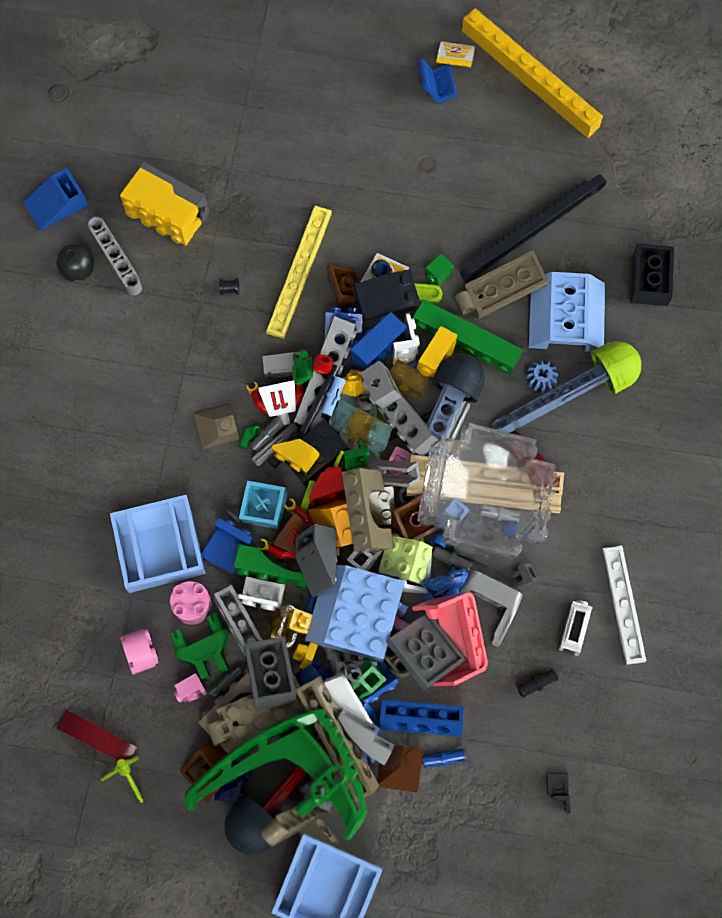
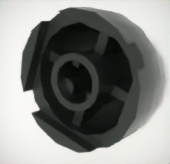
[56,244,94,282]

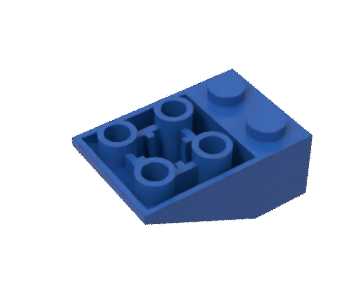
[23,168,88,231]

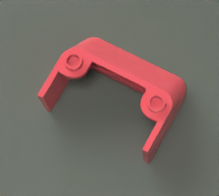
[412,592,488,686]

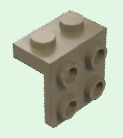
[369,485,395,526]

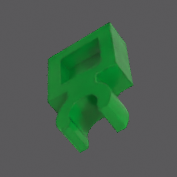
[292,349,313,385]

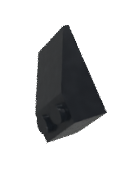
[353,269,421,320]

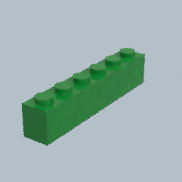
[413,299,523,375]

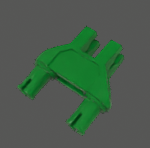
[169,613,229,682]

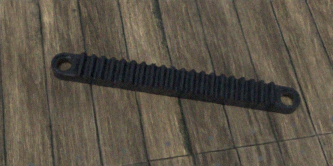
[460,174,607,282]

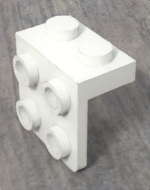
[392,313,420,365]
[237,577,285,611]

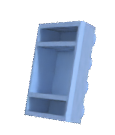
[110,495,206,593]
[305,565,405,663]
[272,834,383,918]

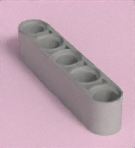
[88,217,142,296]

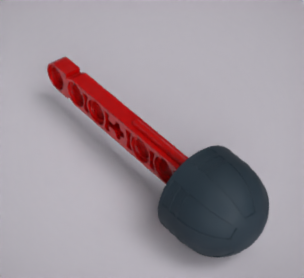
[224,738,327,855]

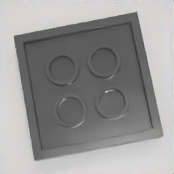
[386,614,466,691]

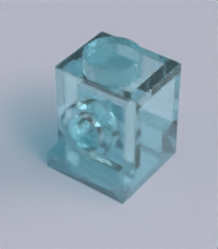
[329,400,357,433]
[367,420,393,453]

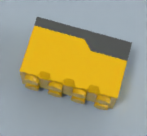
[120,162,209,246]

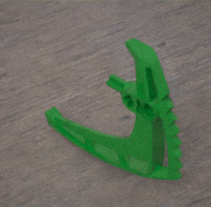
[185,709,367,840]

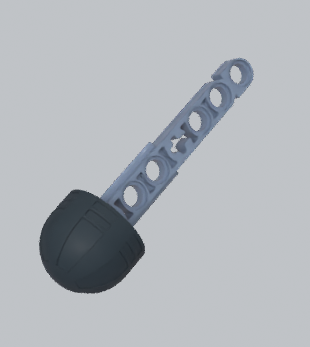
[398,353,485,504]

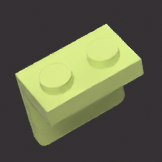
[379,536,433,585]

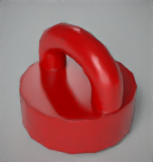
[313,355,333,374]

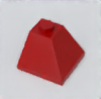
[309,466,346,508]

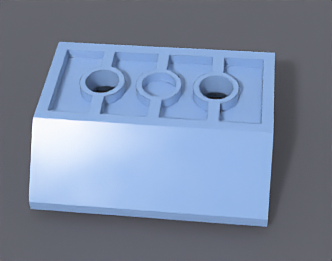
[529,272,605,352]

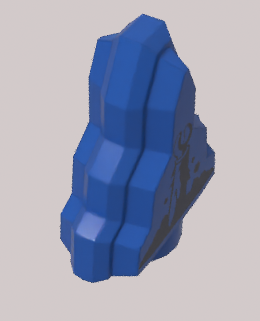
[422,568,468,601]

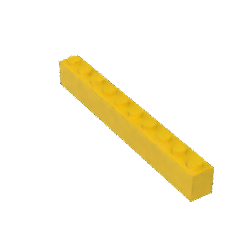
[462,8,603,138]

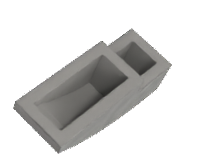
[338,709,394,765]

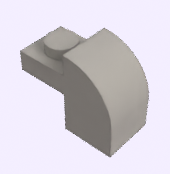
[347,550,384,571]

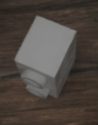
[361,361,402,409]

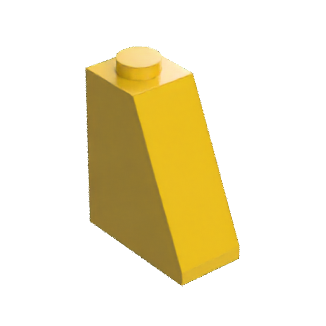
[417,326,457,378]

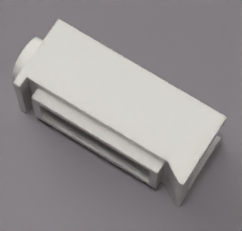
[559,600,592,656]

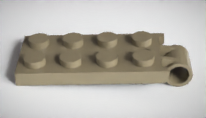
[455,250,549,319]
[206,675,307,748]

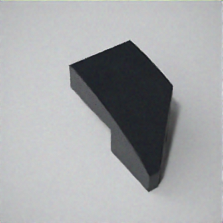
[547,772,571,814]

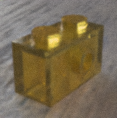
[390,359,430,400]
[346,408,391,451]
[266,604,299,650]

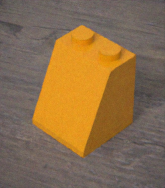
[308,498,353,547]

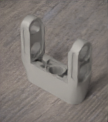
[458,570,523,648]

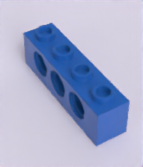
[380,699,464,737]

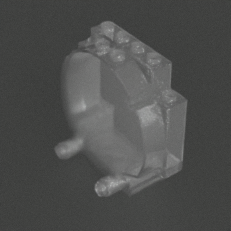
[417,423,557,559]

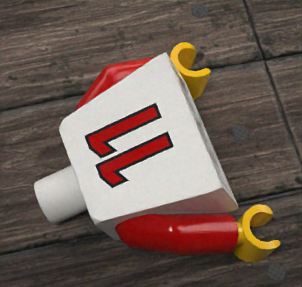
[246,378,304,425]

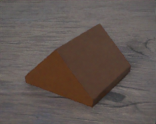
[327,265,359,309]
[391,493,440,540]

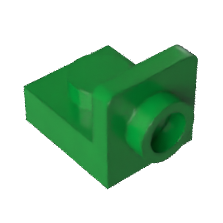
[343,440,370,471]

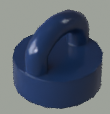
[371,259,390,277]

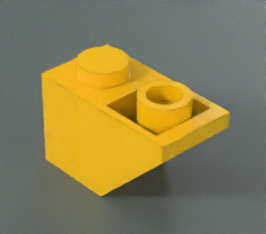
[271,439,320,473]

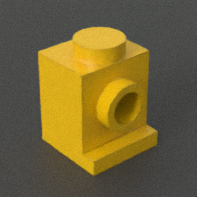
[341,369,367,397]

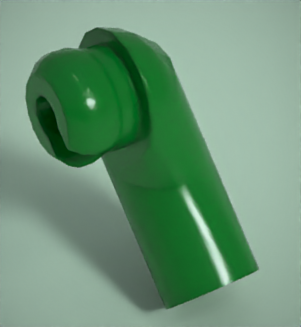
[239,425,261,450]

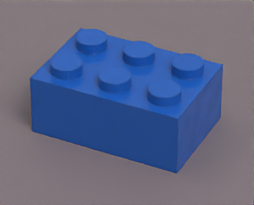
[351,312,407,371]

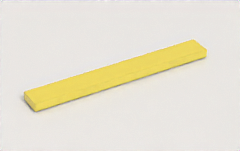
[266,206,332,339]

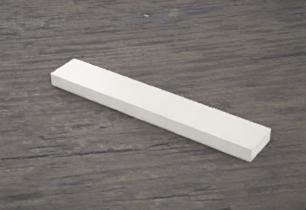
[602,546,646,665]

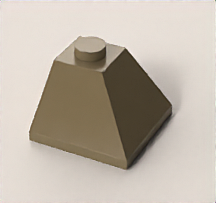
[194,404,240,449]

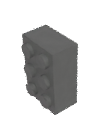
[244,637,296,710]

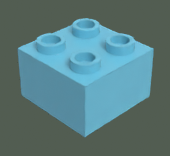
[239,481,288,529]

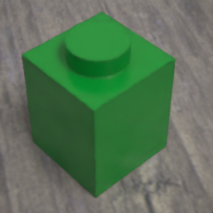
[425,254,454,286]

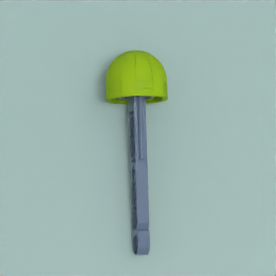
[492,341,642,436]

